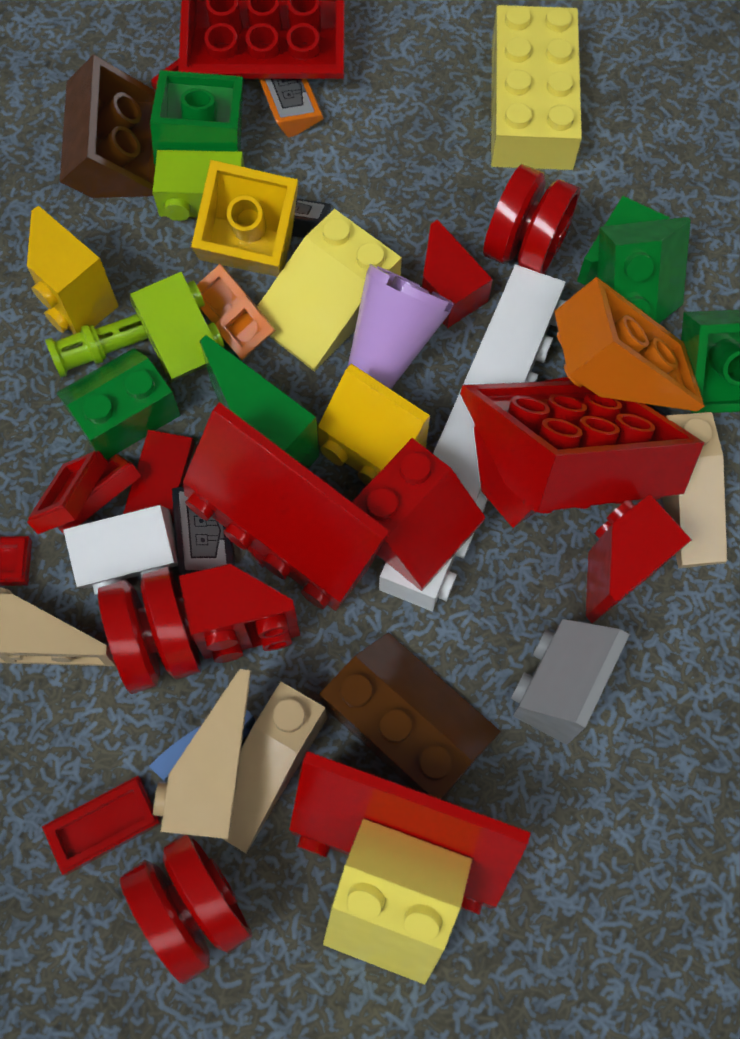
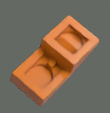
[197,264,276,360]

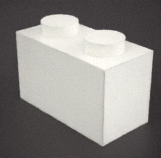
[63,505,178,595]

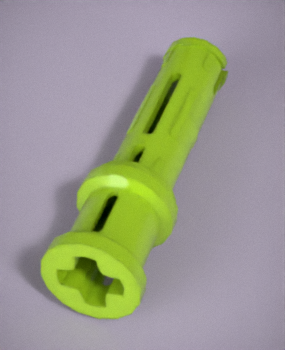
[45,314,149,378]

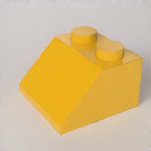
[191,160,299,277]
[27,205,119,334]
[318,364,430,486]

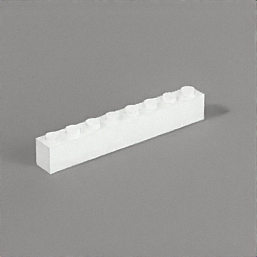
[379,264,566,612]

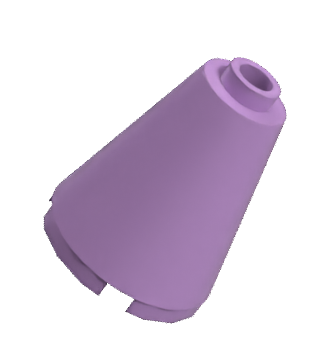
[347,264,454,389]

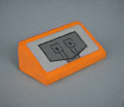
[259,79,324,138]

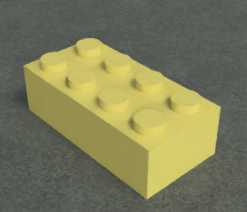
[491,5,582,170]

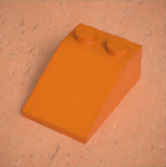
[554,277,705,412]

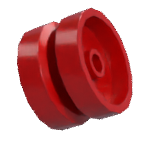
[483,164,581,274]
[98,566,202,694]
[119,834,252,984]

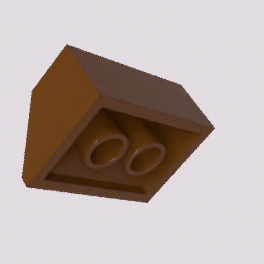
[60,54,156,198]
[319,632,501,800]

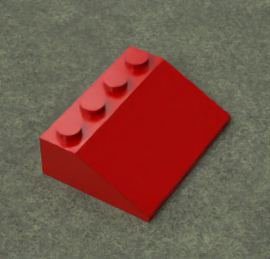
[178,0,345,79]
[460,381,705,514]
[183,402,389,611]
[289,751,531,915]

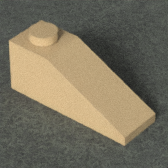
[662,412,727,568]
[0,587,116,666]
[153,669,252,839]
[222,682,327,853]

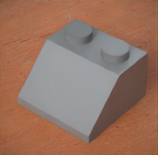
[510,619,630,745]

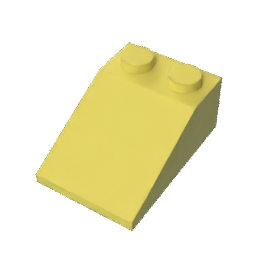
[257,209,402,372]
[323,819,472,985]

